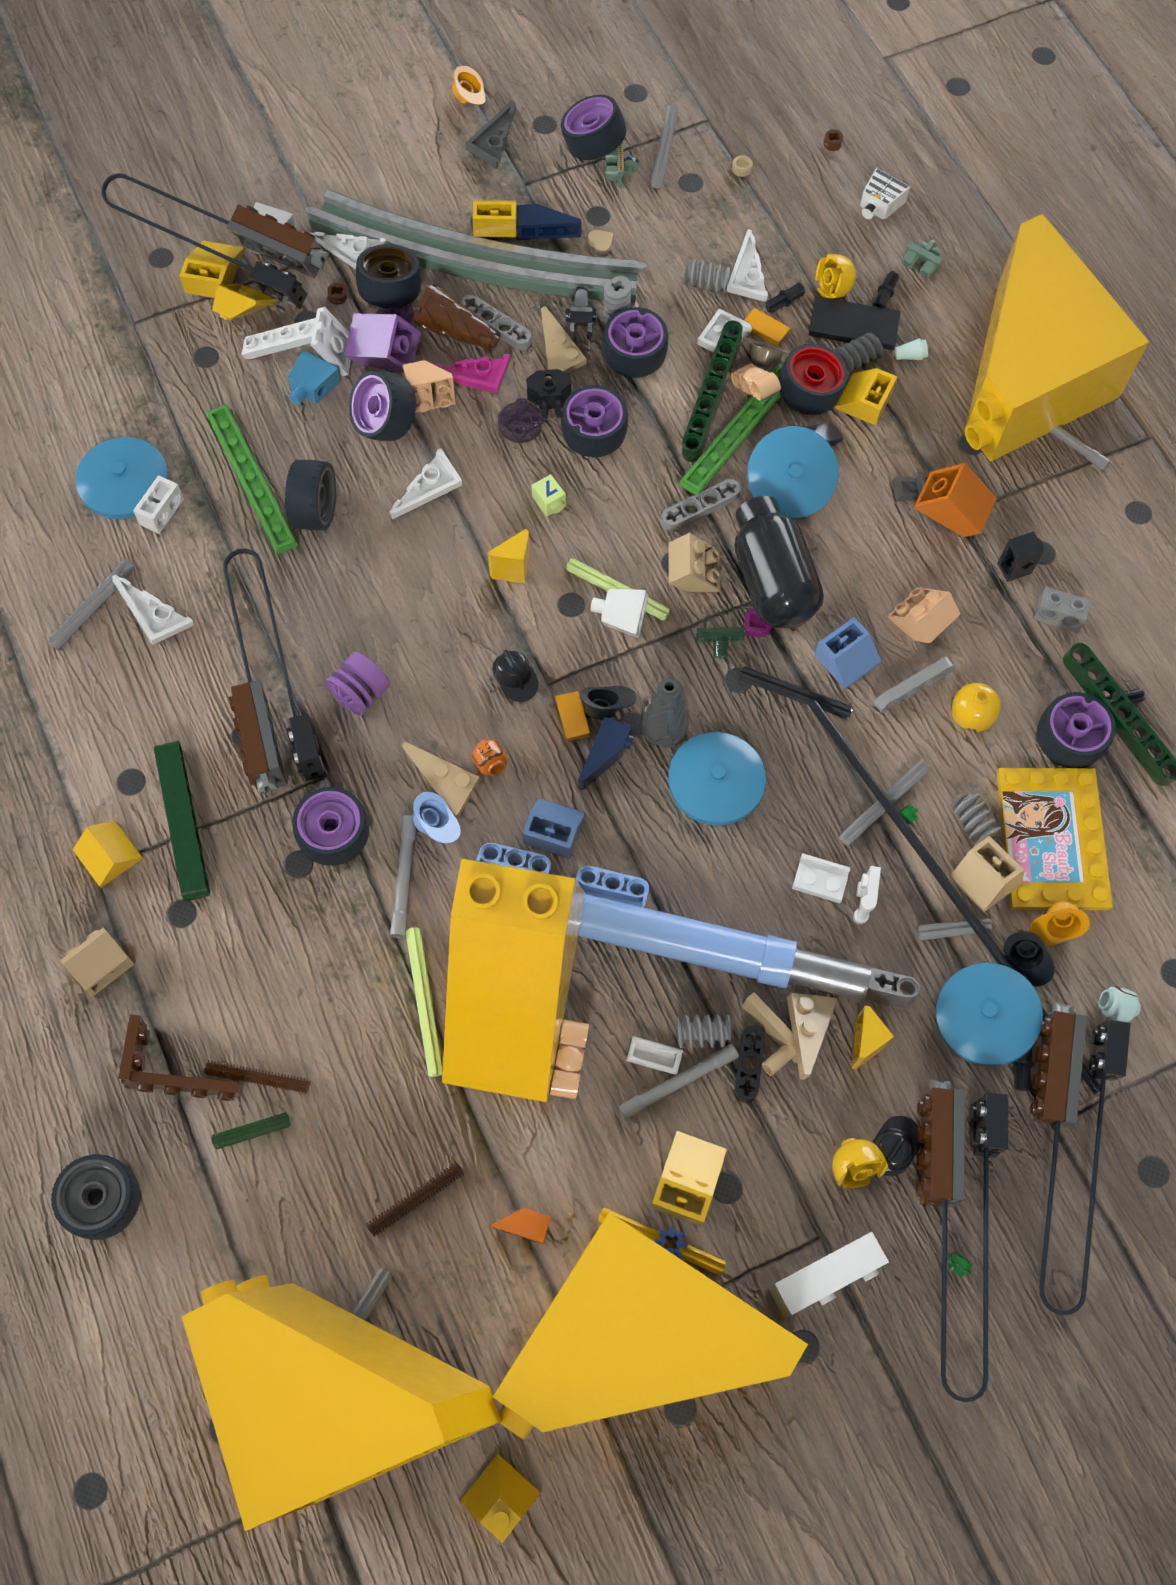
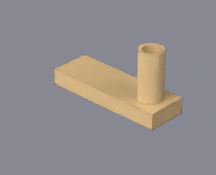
[742,992,797,1076]

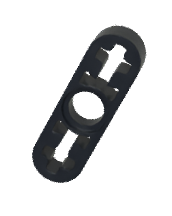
[734,1026,765,1103]

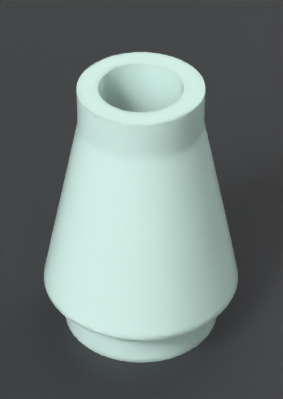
[895,338,928,360]

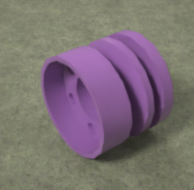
[325,652,390,716]

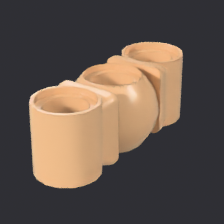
[731,363,781,400]
[550,1019,589,1100]

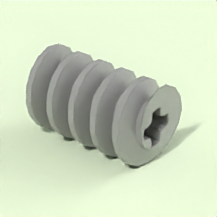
[683,258,730,294]
[603,275,632,320]
[950,793,1001,846]
[677,1015,731,1048]

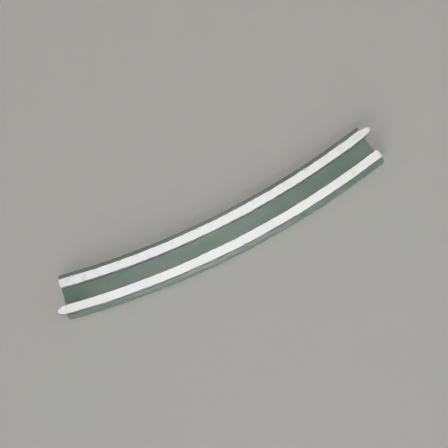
[305,190,647,303]

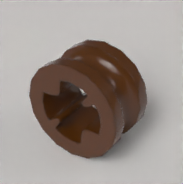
[823,129,843,151]
[327,283,347,305]

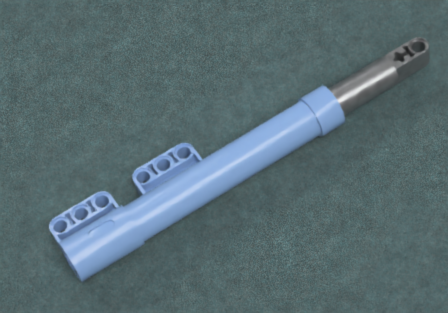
[476,843,920,1009]

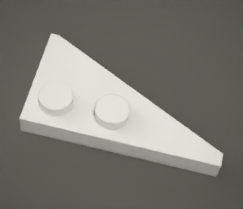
[727,229,768,302]
[309,232,389,270]
[389,449,462,520]
[112,575,193,645]

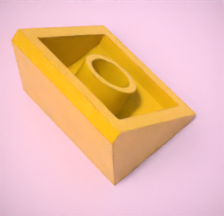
[488,528,530,584]
[73,821,143,888]
[851,1006,894,1069]

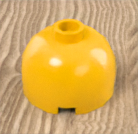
[815,254,856,299]
[951,683,1001,732]
[832,1138,888,1189]

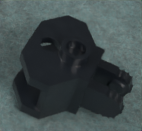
[566,285,596,338]
[526,369,571,419]

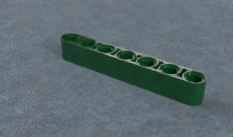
[682,320,743,462]
[1063,643,1176,786]
[154,740,210,902]

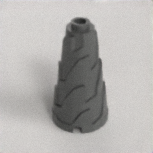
[640,678,689,748]

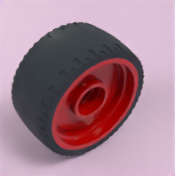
[778,343,848,415]

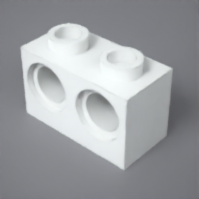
[133,475,184,534]

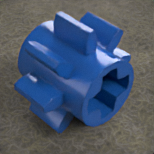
[653,1226,688,1259]

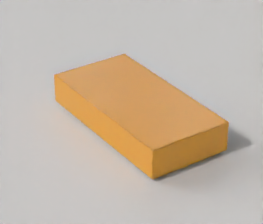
[744,308,790,347]
[555,691,590,742]

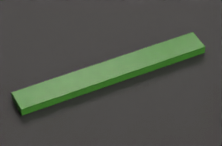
[679,365,782,495]
[206,404,298,555]

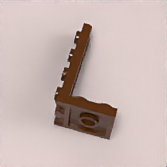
[118,1014,241,1101]

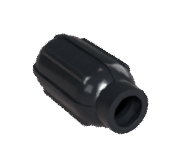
[734,496,824,629]

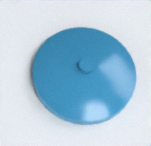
[747,426,838,519]
[75,437,169,519]
[668,732,766,826]
[936,963,1043,1067]

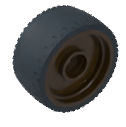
[356,244,421,308]

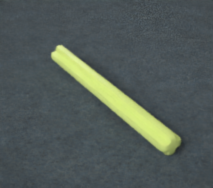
[406,927,443,1077]

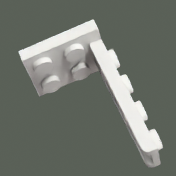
[241,307,351,377]

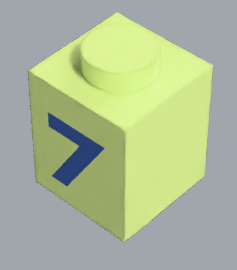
[532,474,566,517]

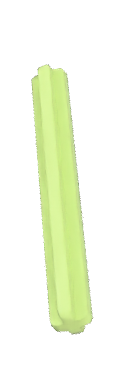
[566,558,670,621]

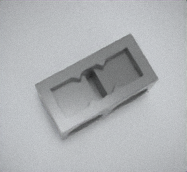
[1033,586,1091,633]

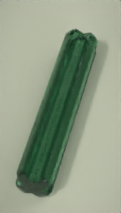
[211,1112,291,1149]

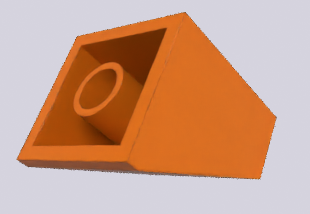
[914,463,997,537]

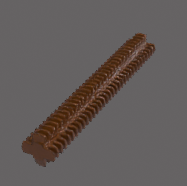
[204,1060,311,1094]
[366,1161,464,1237]

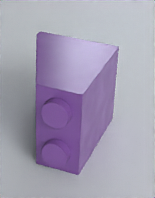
[344,313,421,373]

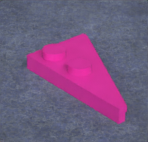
[433,354,510,394]

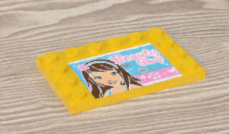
[996,768,1113,910]

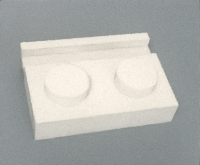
[792,853,850,903]

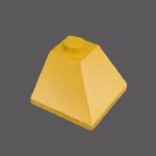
[212,283,277,321]
[460,1454,541,1543]

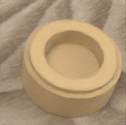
[732,155,753,177]

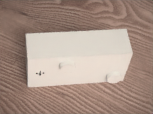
[768,1232,889,1319]

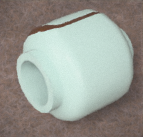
[1099,986,1141,1022]

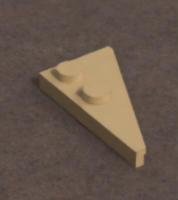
[541,306,586,378]
[402,741,480,819]
[787,993,837,1080]

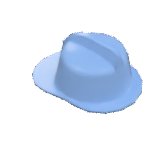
[413,792,460,844]

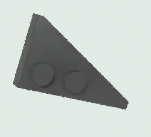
[465,101,516,169]

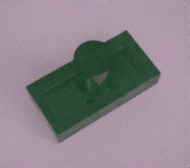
[696,628,745,659]

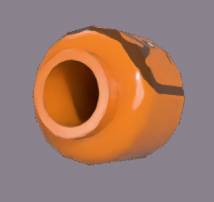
[472,740,508,776]

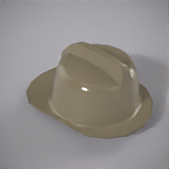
[742,337,788,372]

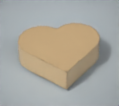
[588,230,614,256]

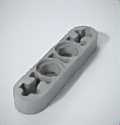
[461,295,531,350]
[661,479,741,531]
[874,656,956,713]

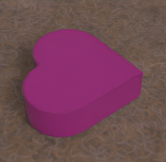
[743,609,771,637]

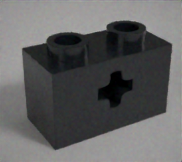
[997,531,1044,582]

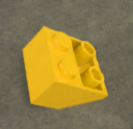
[473,200,517,237]
[835,368,897,426]

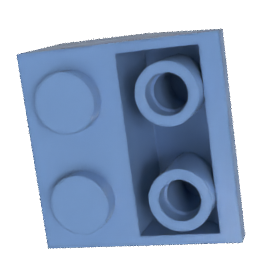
[814,617,881,689]
[522,798,586,858]

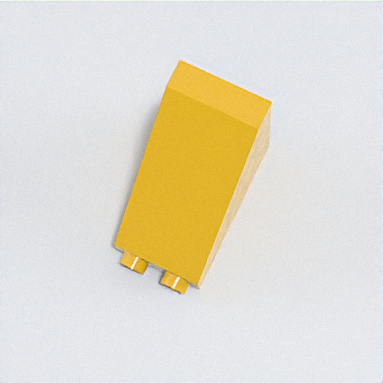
[965,214,1149,462]
[442,858,586,1102]
[493,1212,808,1440]
[182,1275,502,1531]

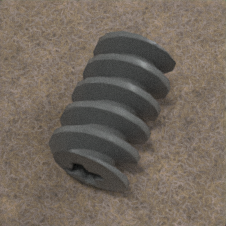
[834,333,884,372]

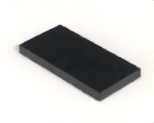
[808,296,901,350]

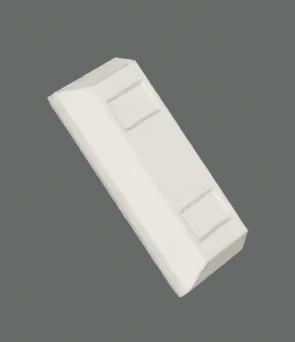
[626,1036,683,1075]

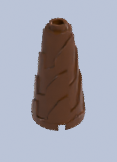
[414,284,500,350]

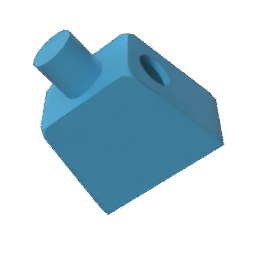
[288,350,341,405]

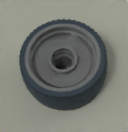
[285,459,336,531]
[51,1154,140,1240]

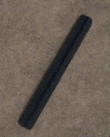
[739,667,853,719]

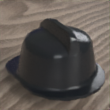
[492,649,539,702]
[579,686,637,720]
[1003,929,1055,987]
[872,1116,921,1176]

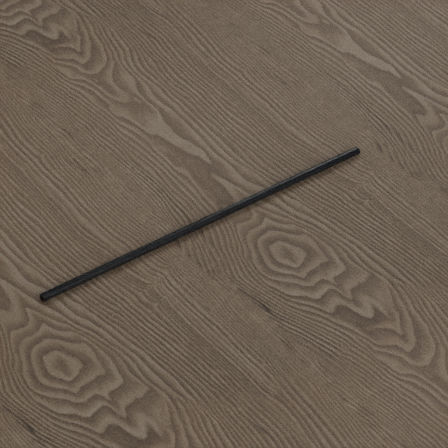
[809,700,1100,1095]

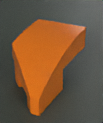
[491,1208,551,1244]

